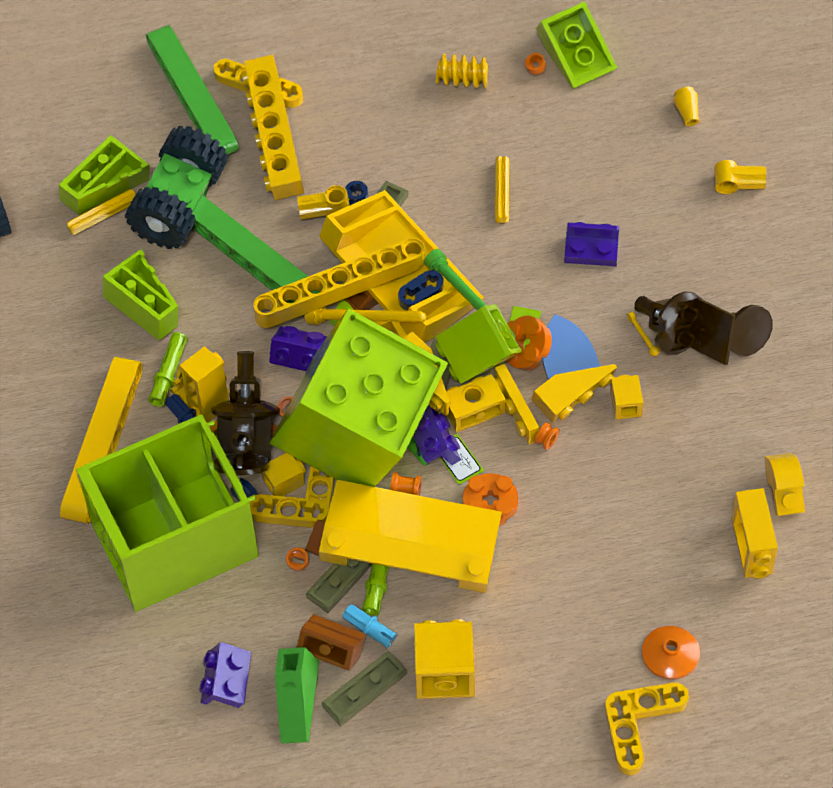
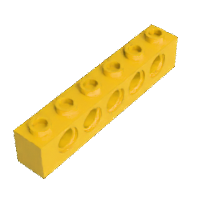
[241,54,305,200]

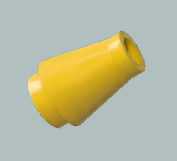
[673,87,699,126]

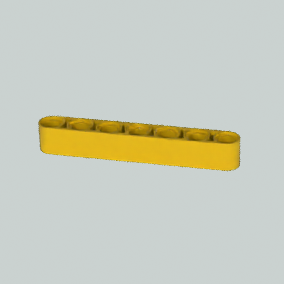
[253,238,425,328]
[60,357,143,524]

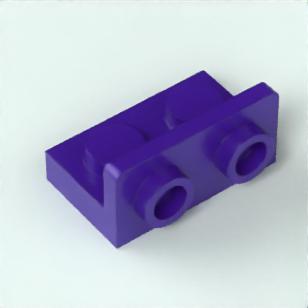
[564,222,619,267]

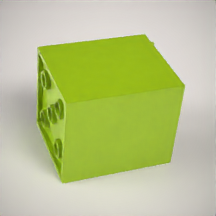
[269,308,448,487]
[76,414,259,613]

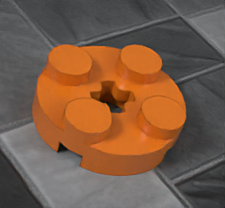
[505,316,552,371]
[463,473,518,526]

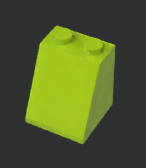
[435,304,522,384]

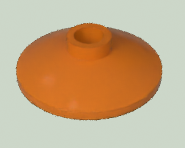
[642,626,700,679]

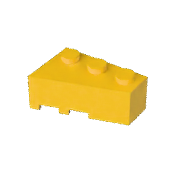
[170,346,229,423]

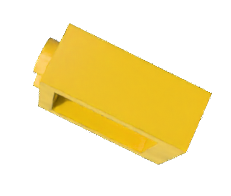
[731,488,778,579]

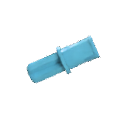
[342,605,397,649]

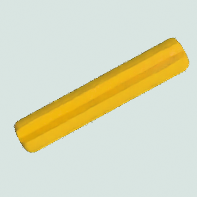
[495,156,509,223]
[66,189,136,235]

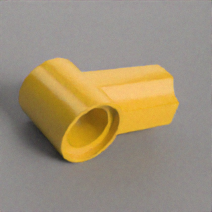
[714,160,767,194]
[297,185,350,220]

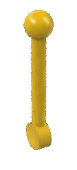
[627,311,660,357]

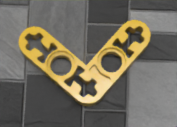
[250,466,335,528]
[605,683,689,775]

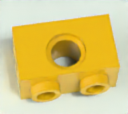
[446,374,506,433]

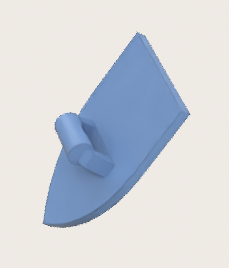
[542,314,600,380]

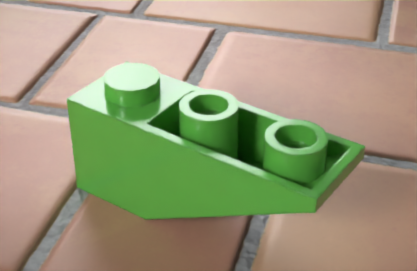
[275,647,319,744]

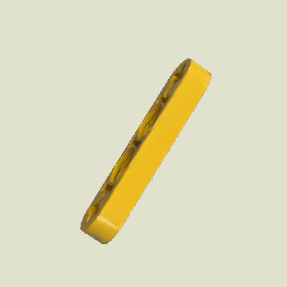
[213,59,303,108]

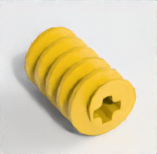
[436,53,489,89]

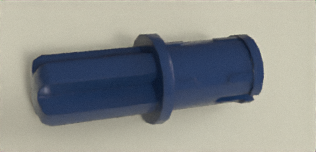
[165,394,196,424]

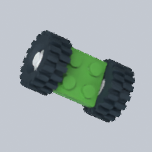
[125,126,228,249]

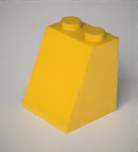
[414,619,475,699]

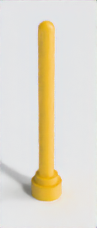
[304,307,426,325]

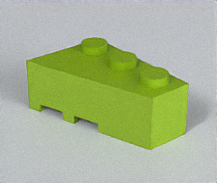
[59,135,150,215]
[103,249,178,341]

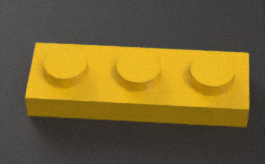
[494,363,539,445]

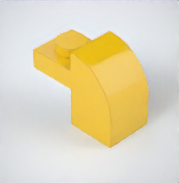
[764,453,805,516]

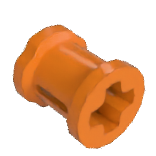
[390,472,422,496]

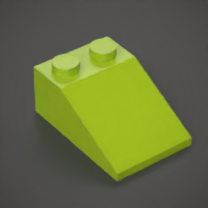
[535,1,618,89]

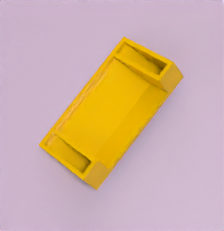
[319,190,484,342]
[319,480,502,593]

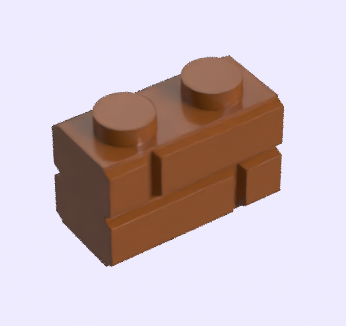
[297,614,366,671]

